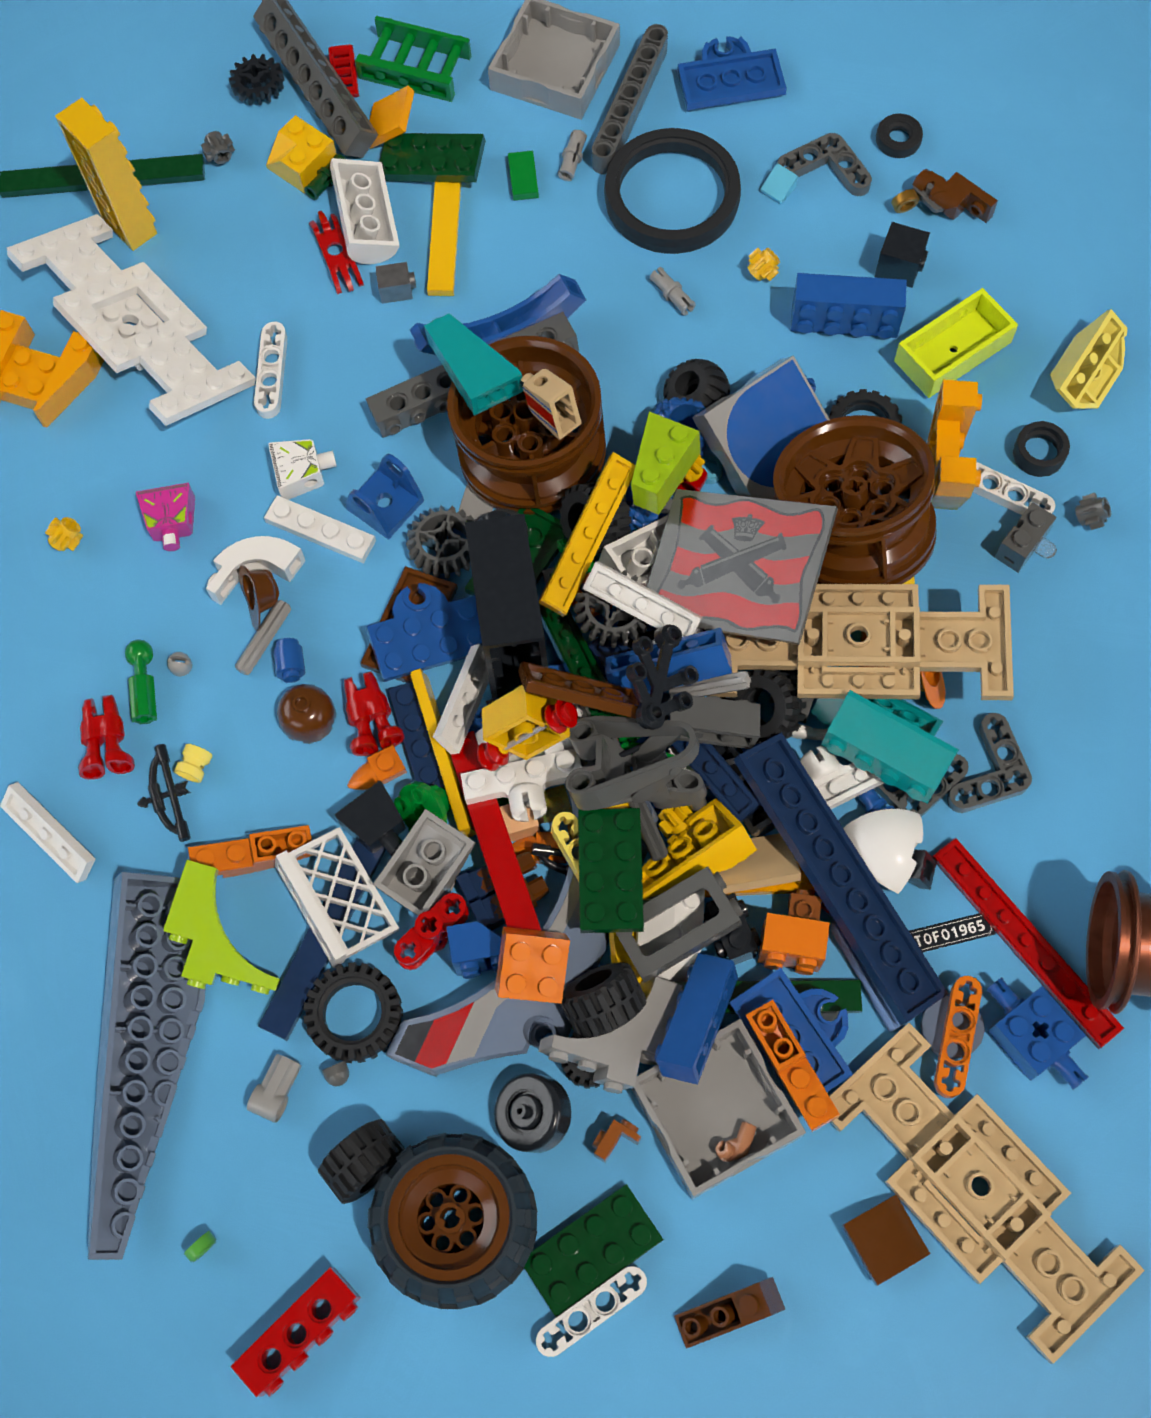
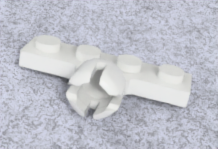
[800,746,884,809]
[461,748,582,822]

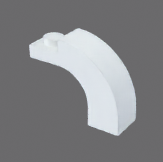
[206,536,306,605]

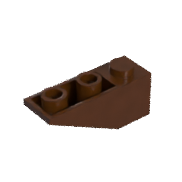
[674,1277,785,1349]

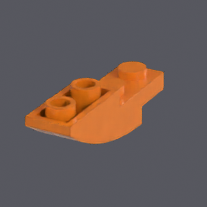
[188,825,312,878]
[746,1000,840,1132]

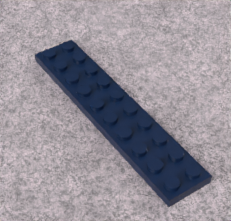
[733,733,949,1025]

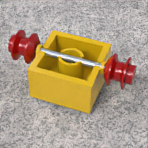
[477,685,578,771]

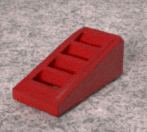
[328,44,359,98]

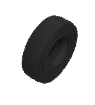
[876,113,923,158]

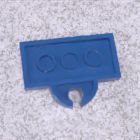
[677,36,787,111]
[366,583,483,682]
[729,968,853,1092]

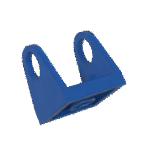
[345,454,424,540]

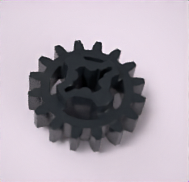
[229,54,285,105]

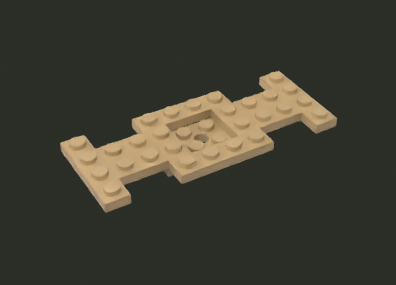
[710,584,1014,701]
[829,1023,1145,1364]

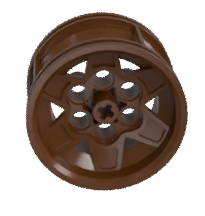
[447,336,606,515]
[773,415,937,584]

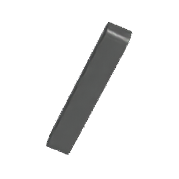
[592,24,668,174]

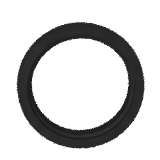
[604,128,741,254]

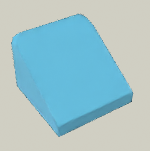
[760,164,798,204]

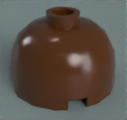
[277,684,337,744]

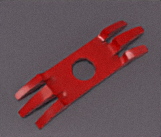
[309,210,364,294]

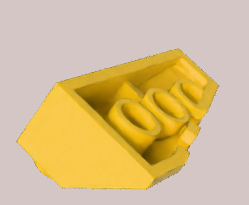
[642,798,757,900]

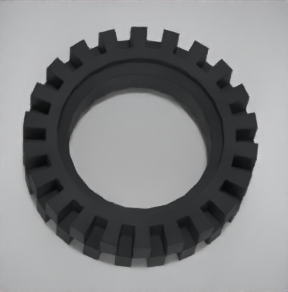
[303,962,403,1063]

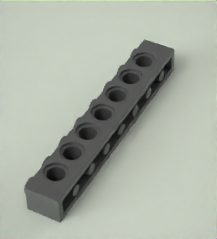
[253,0,378,158]
[365,312,579,438]

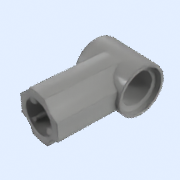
[247,1054,302,1123]

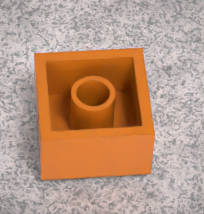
[757,913,830,975]
[495,927,570,1004]

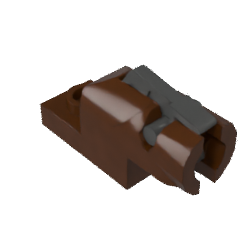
[912,169,998,223]

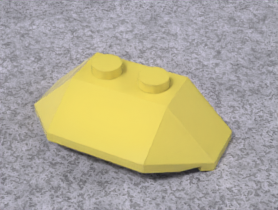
[1050,309,1128,409]

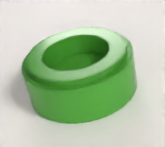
[184,1231,217,1263]

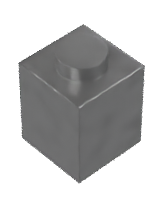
[375,262,416,304]

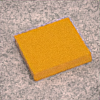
[369,86,414,149]

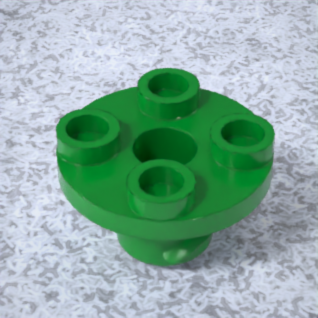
[394,781,451,832]

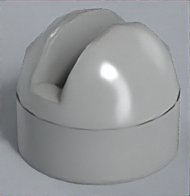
[168,651,192,677]

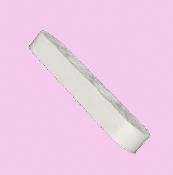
[254,322,288,419]
[973,462,1055,515]
[536,1266,647,1357]

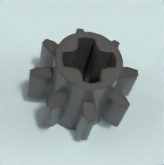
[201,131,235,164]
[1075,493,1111,530]

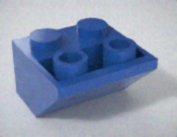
[447,921,501,979]

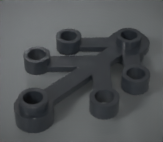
[626,624,699,730]

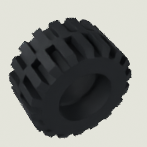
[559,481,631,554]
[725,669,807,744]
[561,962,647,1038]
[318,1119,405,1204]

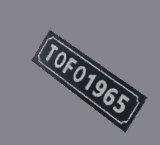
[909,913,996,953]

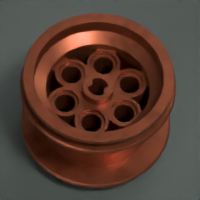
[1086,870,1151,1014]

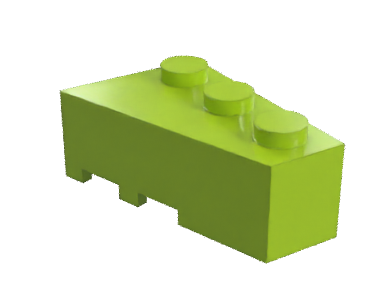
[631,411,701,515]

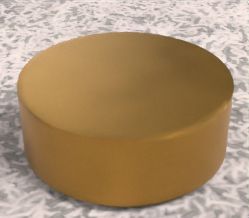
[891,189,919,213]

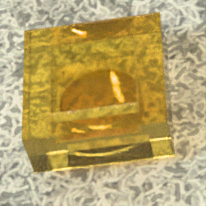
[543,785,573,823]

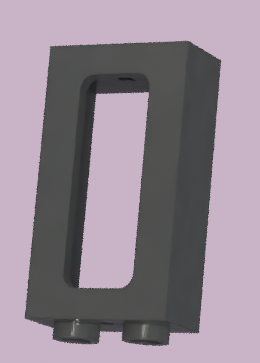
[616,866,744,983]

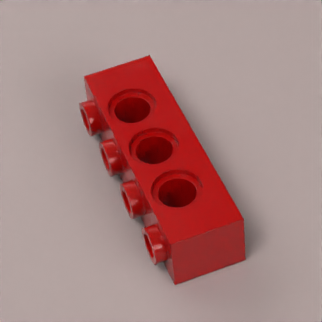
[230,1267,361,1397]

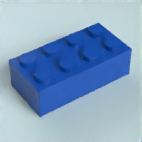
[791,273,907,339]

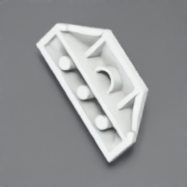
[636,889,705,982]

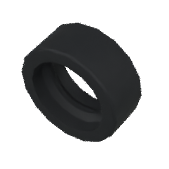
[1013,421,1070,477]

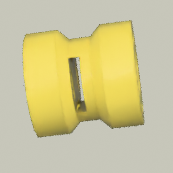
[174,744,213,783]

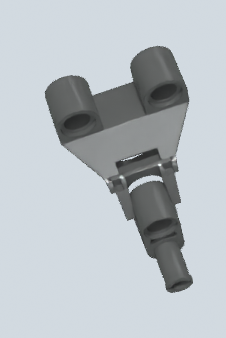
[565,716,708,813]

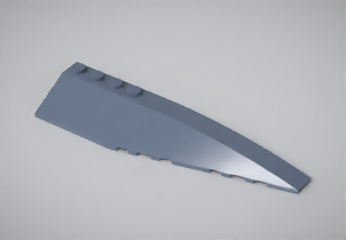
[88,872,206,1260]

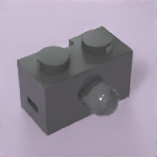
[994,502,1057,573]

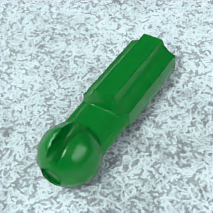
[125,639,157,724]

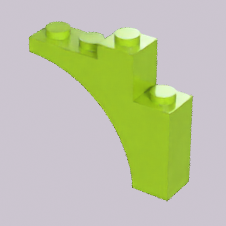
[163,859,280,995]

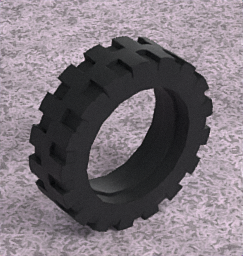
[829,389,902,423]

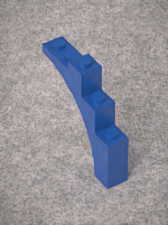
[410,274,586,355]

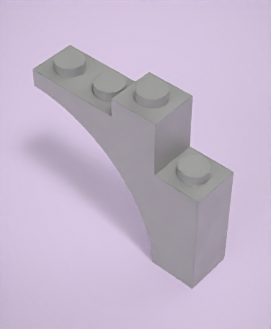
[538,976,683,1094]

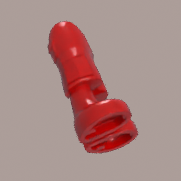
[344,671,404,756]
[78,695,135,780]

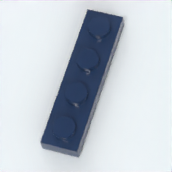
[388,682,446,790]

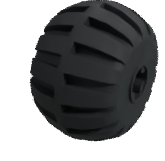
[663,359,730,408]

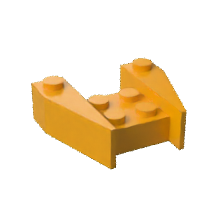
[0,310,104,428]
[927,380,982,510]

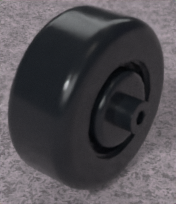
[494,1073,571,1153]

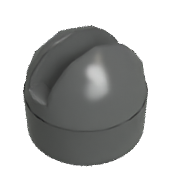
[322,1061,349,1087]

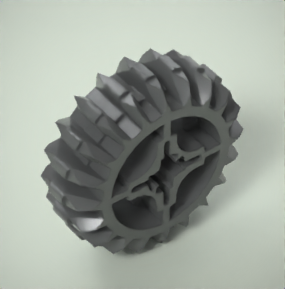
[406,505,474,579]
[573,568,647,648]

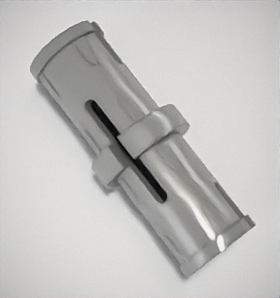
[558,130,587,181]
[650,267,696,316]

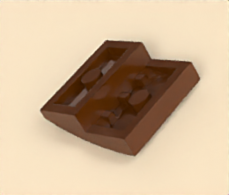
[841,1195,930,1286]

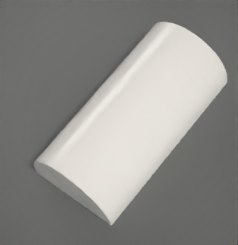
[330,158,400,264]

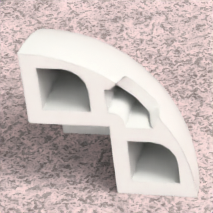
[843,809,923,894]

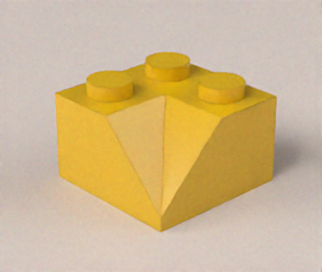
[266,115,337,194]

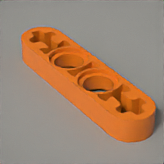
[934,976,982,1098]

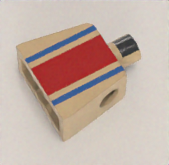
[520,369,582,440]

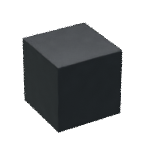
[874,222,930,288]

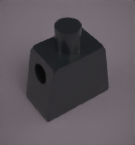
[334,781,406,857]

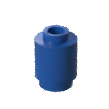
[274,638,306,683]

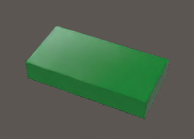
[508,150,539,201]

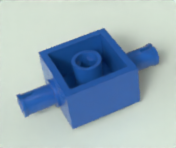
[986,977,1089,1090]

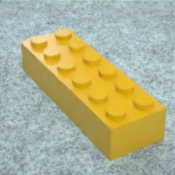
[55,97,157,251]

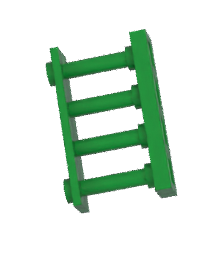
[355,16,472,102]

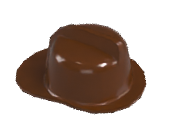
[238,565,279,631]

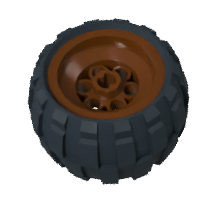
[367,1133,538,1310]

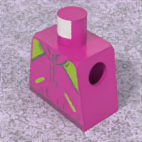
[136,483,195,551]

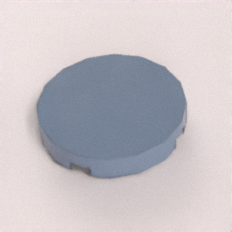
[920,996,985,1059]

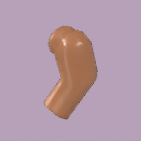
[715,1122,757,1162]

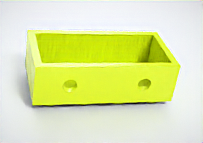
[894,288,1018,398]

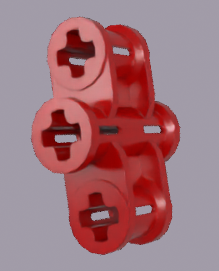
[394,893,469,970]

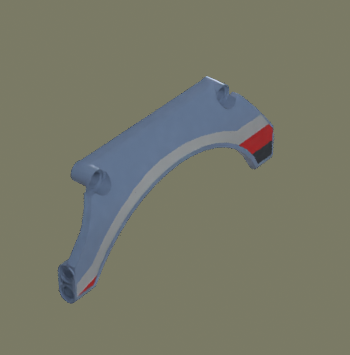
[385,758,660,1077]

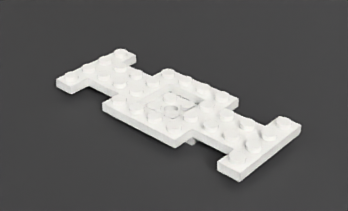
[7,214,256,426]

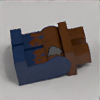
[456,851,550,931]

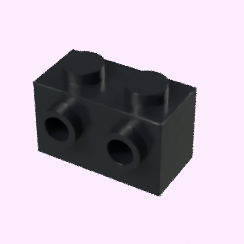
[703,892,761,965]

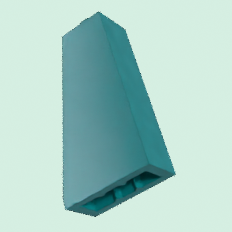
[424,313,524,416]

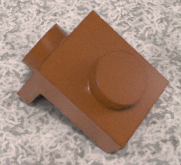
[788,889,822,921]
[592,1119,641,1163]

